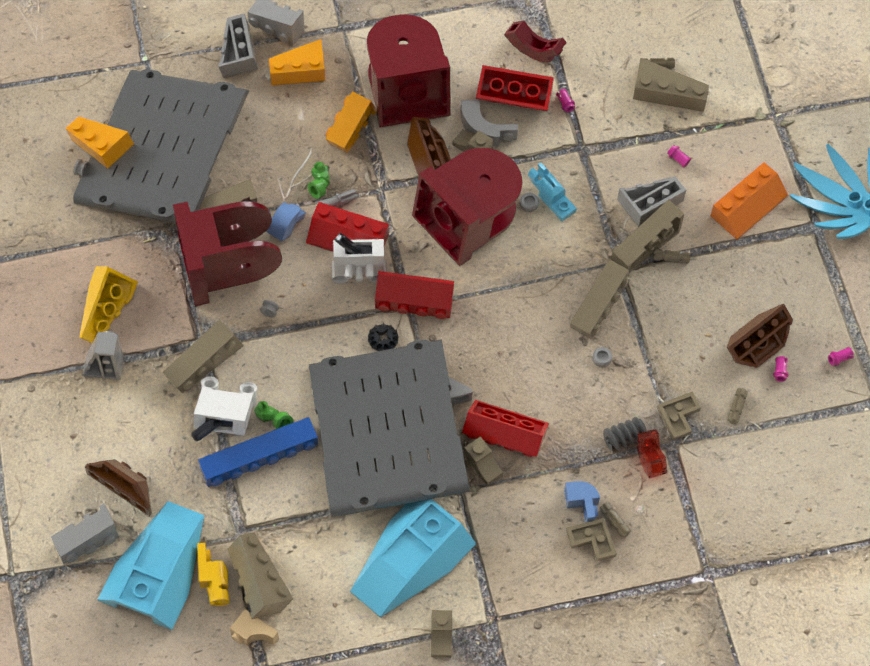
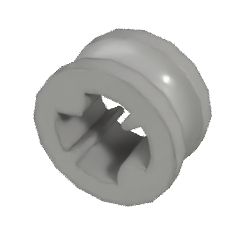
[73,159,89,177]
[260,300,279,317]

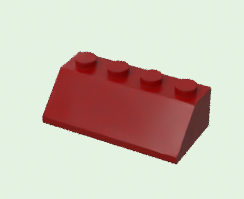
[476,65,554,112]
[306,202,389,252]
[375,271,454,319]
[462,399,549,457]

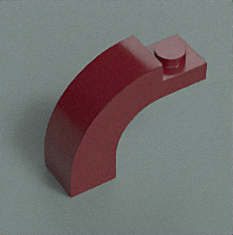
[504,20,567,62]

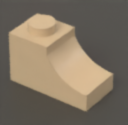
[230,609,279,646]

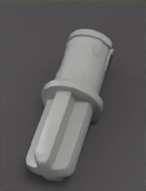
[320,189,358,207]

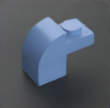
[267,202,306,241]
[564,481,600,523]

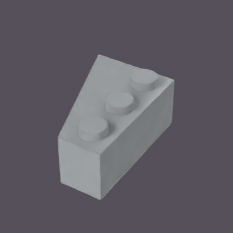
[247,0,305,46]
[218,14,258,78]
[617,176,686,227]
[82,331,124,380]
[51,503,119,564]

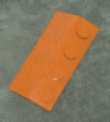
[710,162,788,240]

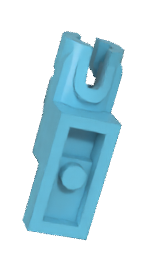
[528,163,577,221]

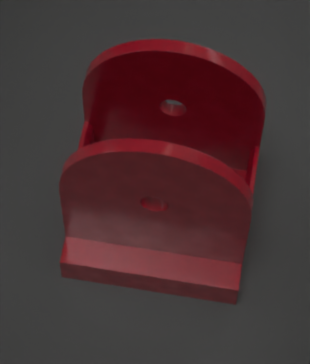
[367,14,451,128]
[412,148,523,266]
[173,201,282,307]

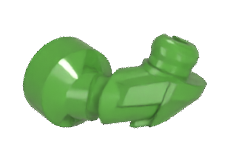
[308,162,330,199]
[254,401,294,429]

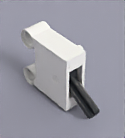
[332,233,387,283]
[191,377,257,442]

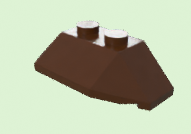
[407,117,451,175]
[727,304,793,368]
[85,459,152,517]

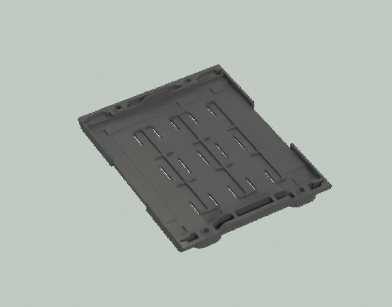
[73,69,249,223]
[309,339,470,517]

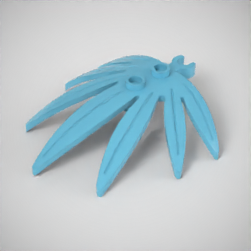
[790,144,870,239]

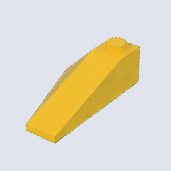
[79,266,138,343]

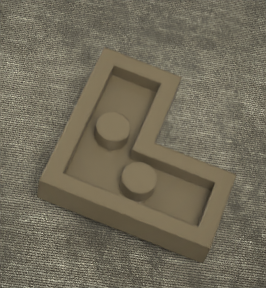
[657,392,701,441]
[566,518,617,562]

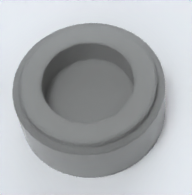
[520,193,539,212]
[592,347,612,368]

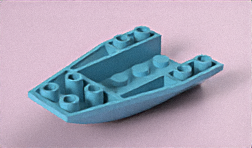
[350,499,476,618]
[97,501,205,630]

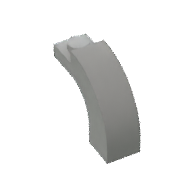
[461,100,518,146]

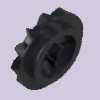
[368,322,399,351]

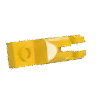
[197,543,229,606]

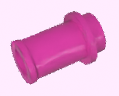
[556,89,575,112]
[667,145,691,168]
[828,347,854,366]
[773,356,789,382]

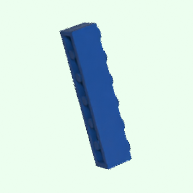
[198,417,318,487]

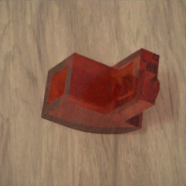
[637,429,668,478]

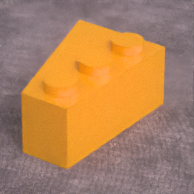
[269,39,325,86]
[326,91,376,153]
[65,116,134,169]

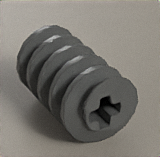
[603,417,648,451]

